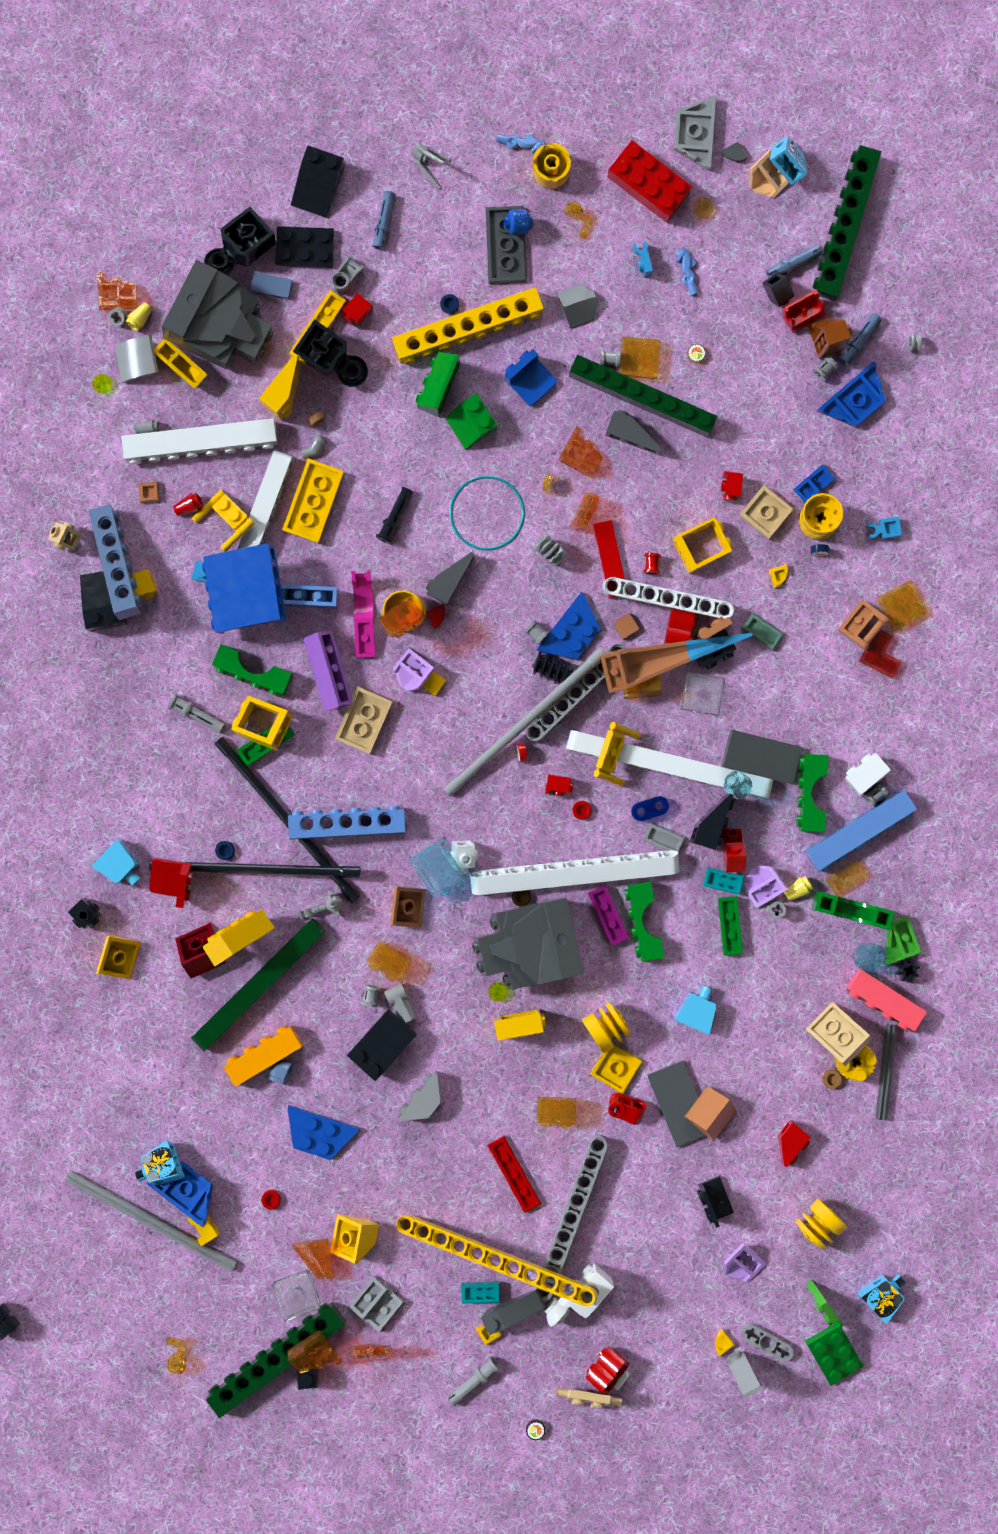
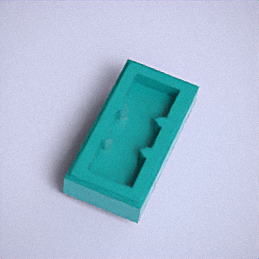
[702,867,745,895]
[461,1281,500,1304]

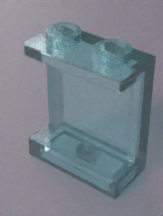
[409,836,469,898]

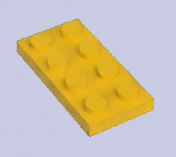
[282,458,344,544]

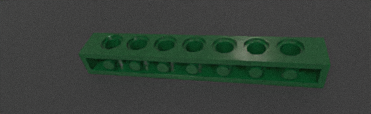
[812,145,882,301]
[206,1302,346,1419]

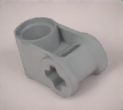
[332,256,365,294]

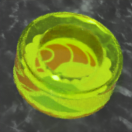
[92,374,112,394]
[488,982,507,1002]

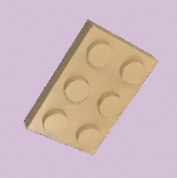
[335,686,393,754]
[806,1002,873,1066]

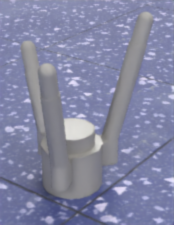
[411,142,451,190]

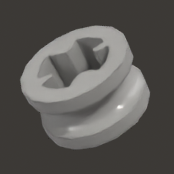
[108,307,128,326]
[909,334,922,352]

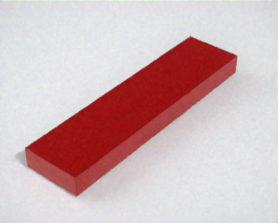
[593,520,628,599]
[487,1136,541,1213]

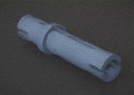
[372,190,396,250]
[766,244,822,278]
[838,313,882,366]

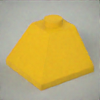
[330,1214,379,1264]

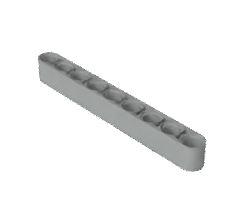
[535,1135,607,1301]

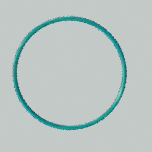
[450,476,525,550]

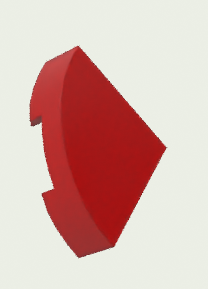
[426,604,446,629]

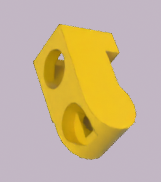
[188,1215,220,1246]

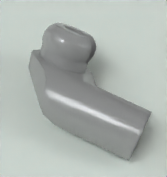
[301,435,325,459]

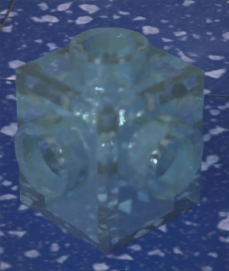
[851,943,885,971]

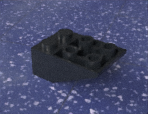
[690,793,735,850]

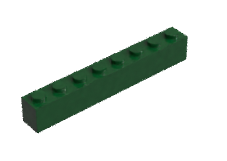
[569,354,718,438]

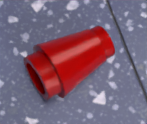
[173,493,203,516]

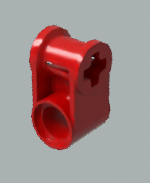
[608,1093,647,1125]

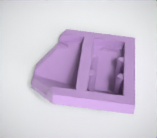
[393,648,435,691]
[742,865,788,908]
[723,1243,766,1282]

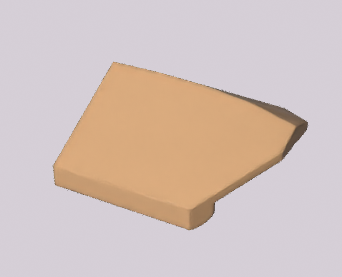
[749,150,789,198]

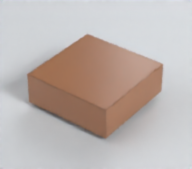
[138,482,160,503]
[613,613,639,639]

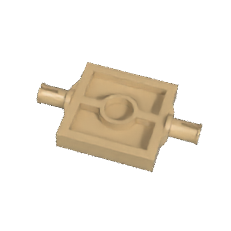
[556,1387,622,1409]

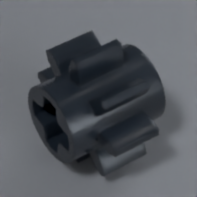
[895,959,920,982]

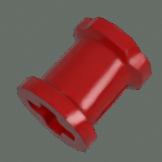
[643,553,661,574]

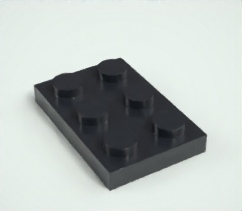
[275,226,334,268]

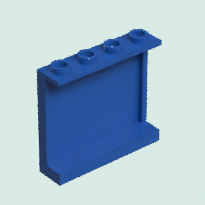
[202,543,286,634]

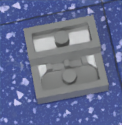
[115,335,158,383]
[349,1276,405,1332]

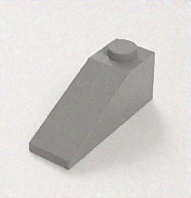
[726,1351,762,1398]

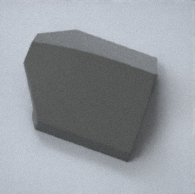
[557,284,598,328]

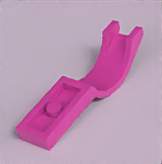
[351,570,375,658]

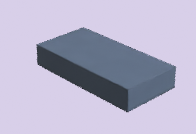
[251,272,293,300]

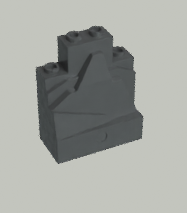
[162,259,274,369]
[472,897,584,990]

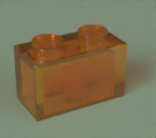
[378,596,426,639]

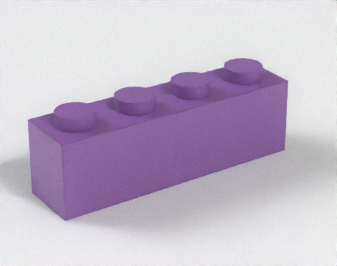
[304,630,353,712]

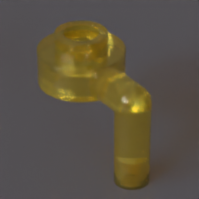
[563,201,593,240]
[166,1337,187,1375]

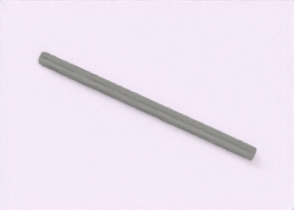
[65,1171,237,1272]

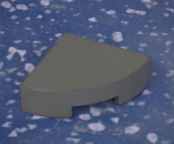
[721,142,747,162]

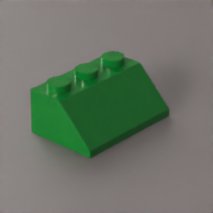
[415,352,460,417]

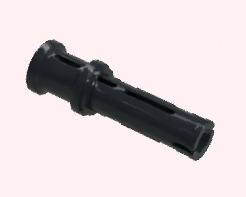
[375,487,413,545]

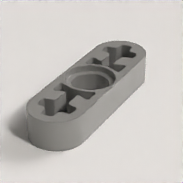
[741,1323,793,1362]

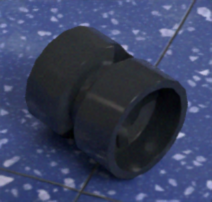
[0,1303,21,1341]

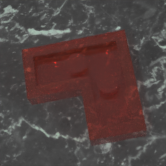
[858,630,902,679]

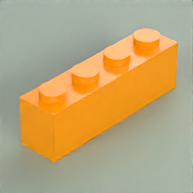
[224,1025,303,1087]

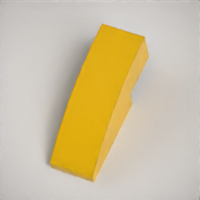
[154,339,208,389]

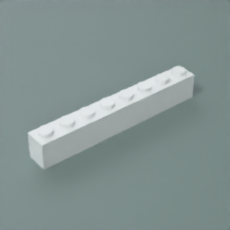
[121,418,278,464]

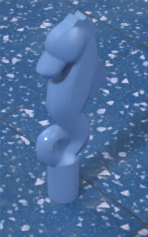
[496,134,545,153]
[676,247,698,296]

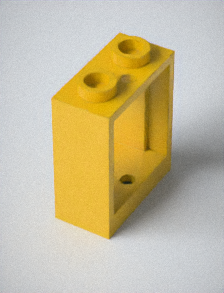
[672,517,733,574]
[231,696,293,751]
[494,1009,546,1041]

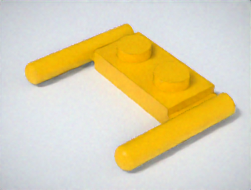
[192,490,255,552]
[594,722,641,787]

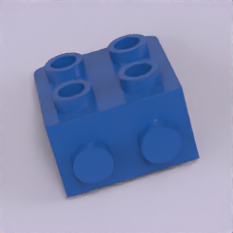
[505,349,557,406]

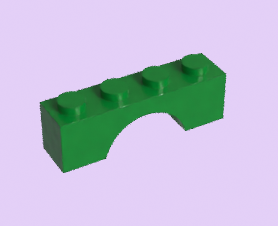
[212,644,293,697]
[796,754,829,832]
[624,881,665,962]
[811,891,895,930]

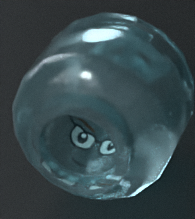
[723,771,753,799]

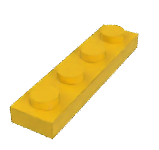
[289,290,346,366]

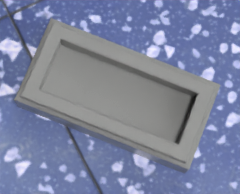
[642,823,685,853]

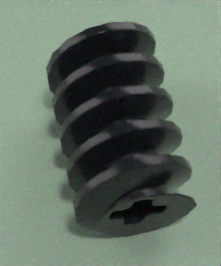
[532,651,575,684]

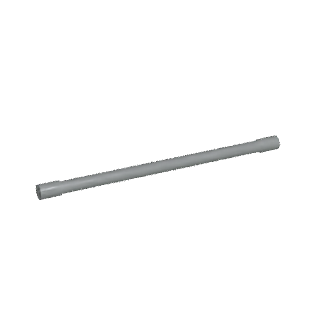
[443,647,606,796]

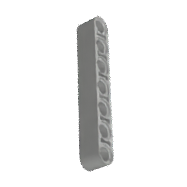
[526,644,626,742]

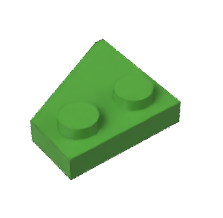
[884,916,921,965]
[806,1280,844,1327]

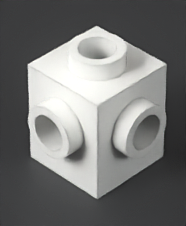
[449,840,478,871]

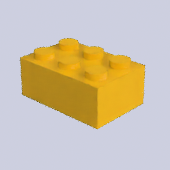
[203,909,274,966]

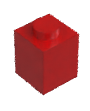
[343,293,373,327]

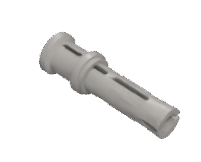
[168,694,225,734]
[448,1357,501,1406]

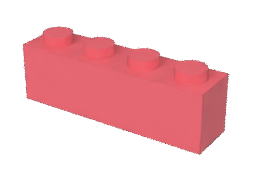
[846,969,927,1032]

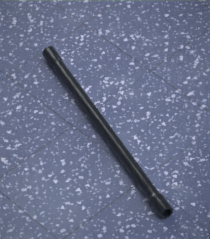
[214,737,360,903]
[149,860,361,878]

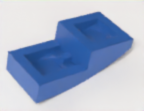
[793,464,835,503]

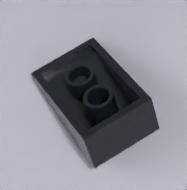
[291,145,345,218]
[80,571,128,632]
[347,1009,417,1081]

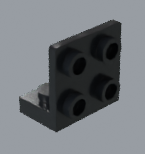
[697,1176,734,1228]

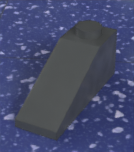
[605,410,661,455]
[426,552,475,606]
[481,1289,545,1335]

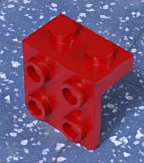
[149,858,193,908]

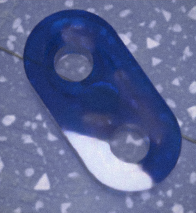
[631,796,669,821]

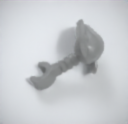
[298,890,343,919]

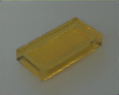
[825,859,868,896]

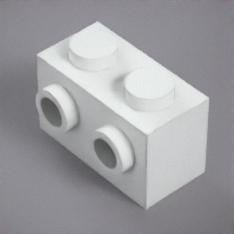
[845,753,891,797]

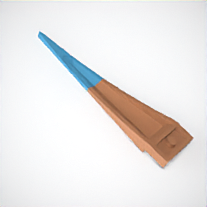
[600,633,753,693]

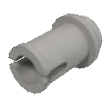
[134,419,160,434]

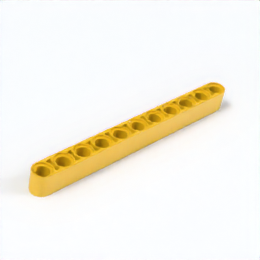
[396,1215,598,1307]

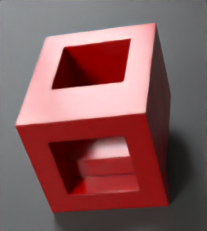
[721,471,744,502]
[545,774,574,796]

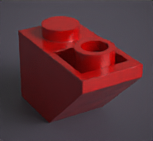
[722,828,746,873]
[778,1120,811,1167]

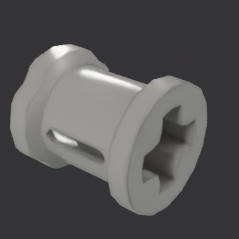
[600,350,620,368]
[813,356,839,382]
[524,620,549,645]
[863,782,889,807]
[767,901,786,919]
[361,984,381,1007]

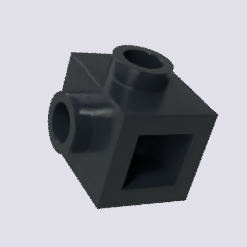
[68,898,102,929]

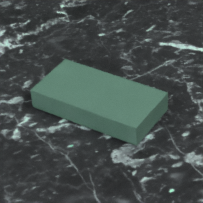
[741,613,784,650]

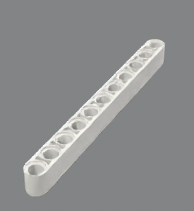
[566,730,773,799]
[470,850,680,895]

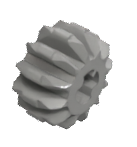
[534,534,567,566]

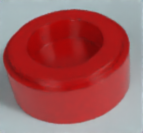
[516,743,528,762]
[572,801,592,820]
[261,1189,281,1210]

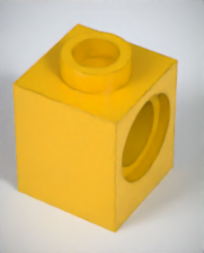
[131,569,158,600]

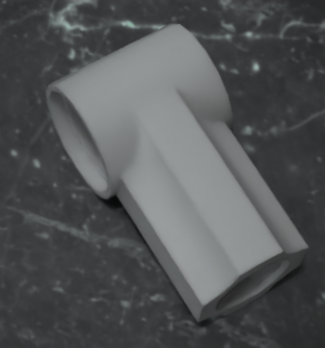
[384,983,417,1023]

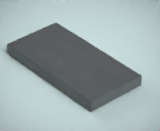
[485,206,526,284]
[721,729,803,784]
[647,1060,705,1147]

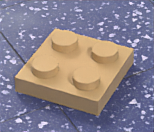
[739,485,793,539]

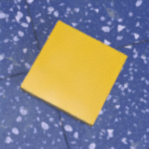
[590,1043,643,1094]

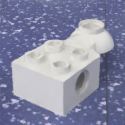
[544,1263,614,1327]

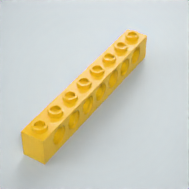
[391,287,544,364]

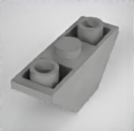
[398,1071,441,1121]

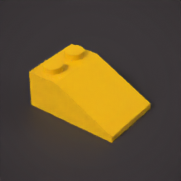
[259,354,302,420]

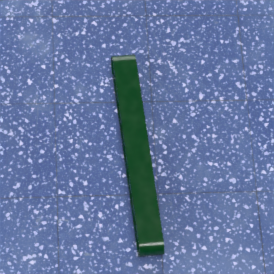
[191,918,326,1052]

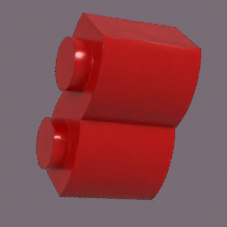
[664,608,697,644]
[586,1347,630,1395]

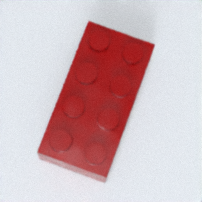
[607,140,692,223]

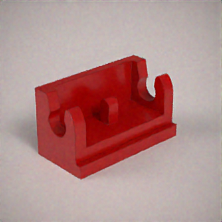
[783,290,826,333]

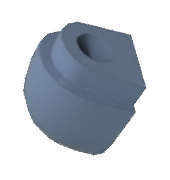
[268,1060,294,1086]

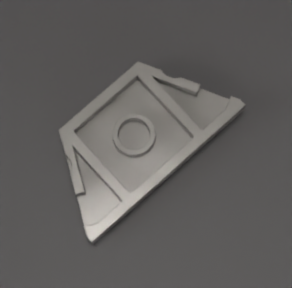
[674,95,716,170]

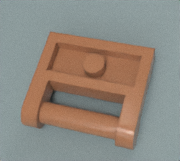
[838,600,890,651]
[695,617,733,640]

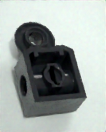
[204,207,276,275]
[293,319,368,387]

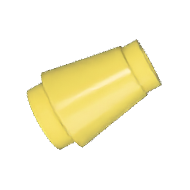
[125,302,153,332]
[784,876,814,901]

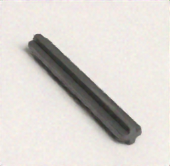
[876,1024,897,1120]

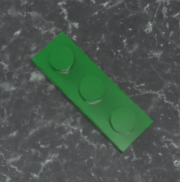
[236,725,295,766]
[717,896,743,956]

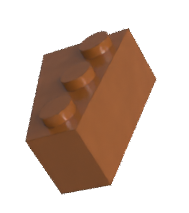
[808,317,852,359]

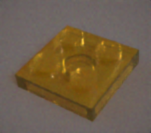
[619,337,660,379]
[876,580,928,631]

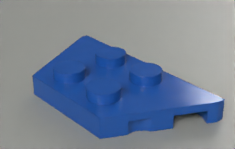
[817,361,885,427]
[536,592,601,660]
[288,1105,359,1160]
[146,1161,214,1227]

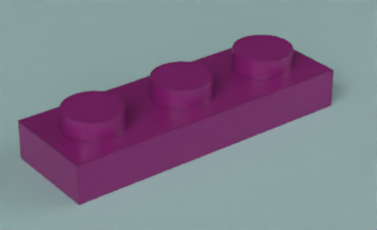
[588,885,629,946]

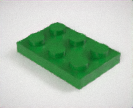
[805,1322,864,1386]

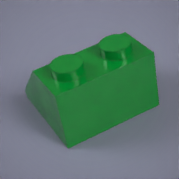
[445,393,497,450]

